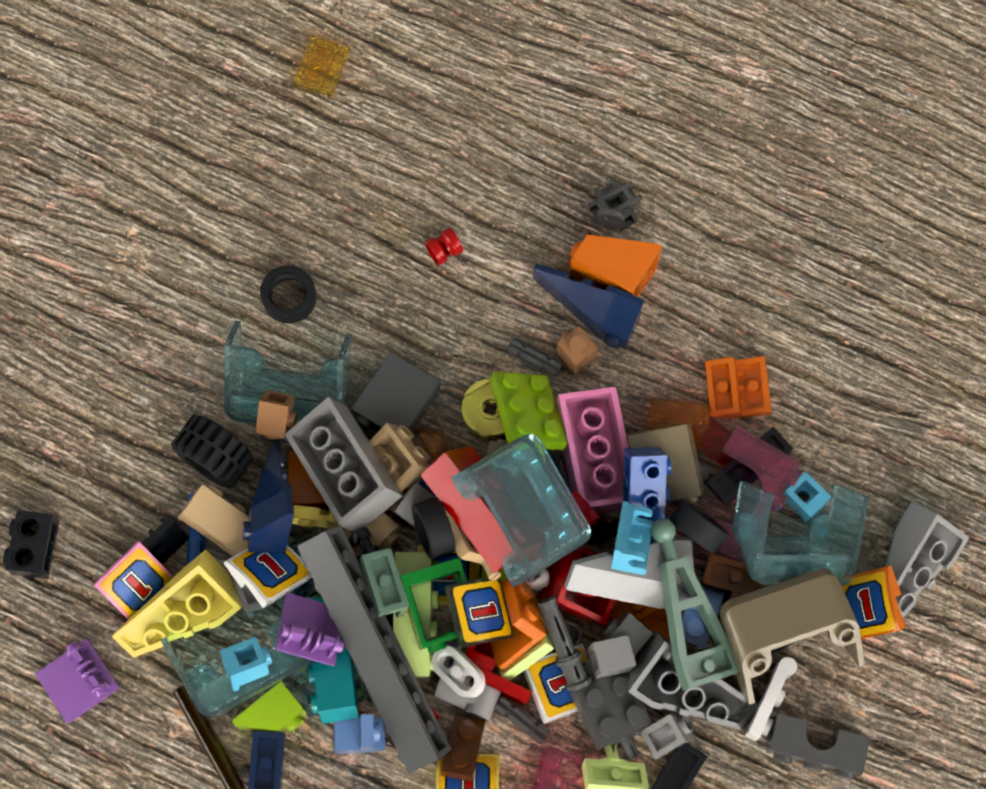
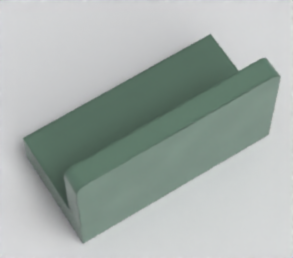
[359,548,410,617]

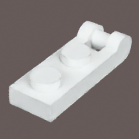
[744,657,797,741]

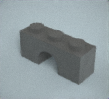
[766,713,870,780]

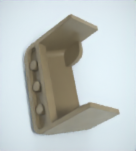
[720,568,865,705]

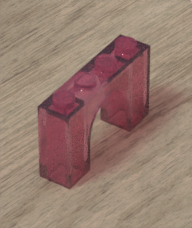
[676,425,803,564]

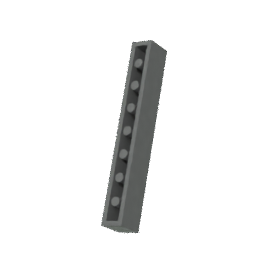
[297,525,452,773]

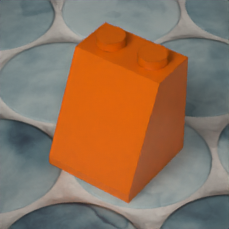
[568,234,662,297]

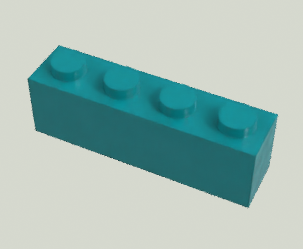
[308,596,359,724]

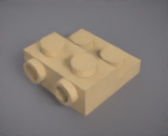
[369,423,430,492]

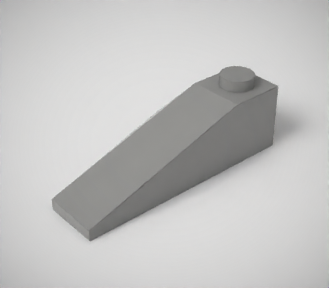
[885,502,970,618]
[564,537,694,609]

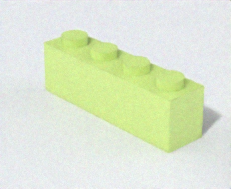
[393,552,439,678]

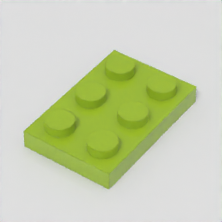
[490,371,568,450]

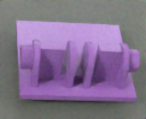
[275,592,344,667]
[35,638,120,724]

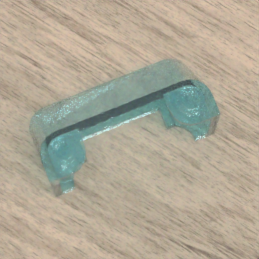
[450,434,591,587]

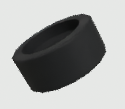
[260,265,316,323]
[412,497,455,559]
[669,500,729,554]

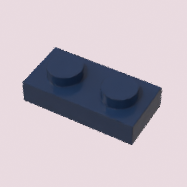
[248,731,286,789]

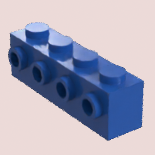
[622,447,671,544]

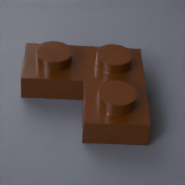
[701,553,769,600]

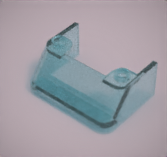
[224,321,352,424]
[733,481,869,585]
[160,597,310,718]

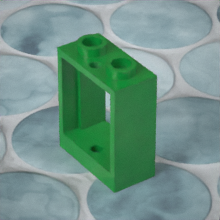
[400,558,468,654]

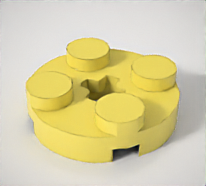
[462,379,505,439]
[292,505,339,529]

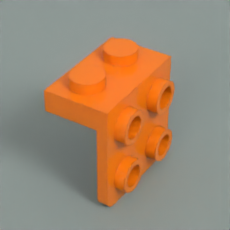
[489,576,546,669]

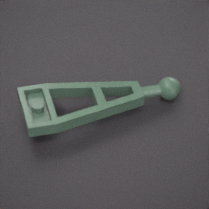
[651,518,740,691]

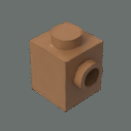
[556,326,598,376]
[255,390,298,440]

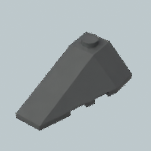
[626,630,759,730]

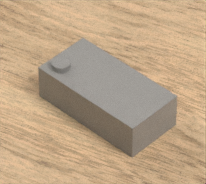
[284,397,403,532]

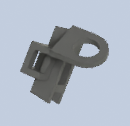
[588,179,642,232]

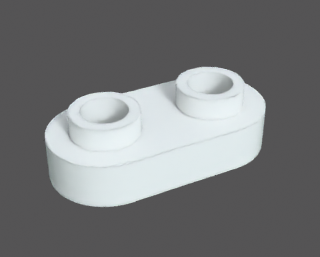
[432,646,485,698]

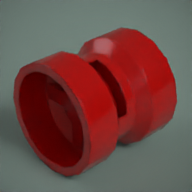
[424,227,463,266]

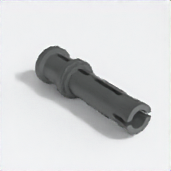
[536,596,592,692]

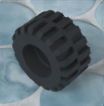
[171,414,254,488]

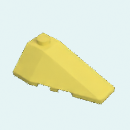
[112,549,243,658]

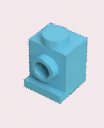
[781,472,831,524]
[220,637,272,691]

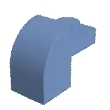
[682,584,724,650]
[334,714,385,754]

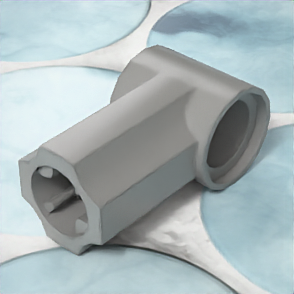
[434,678,501,722]

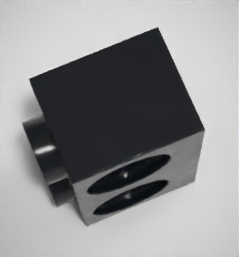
[3,510,60,579]

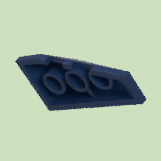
[533,264,644,350]
[242,439,294,553]

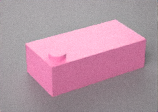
[555,387,629,514]

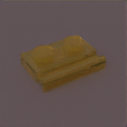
[293,35,351,99]

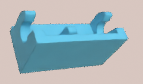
[611,501,654,575]

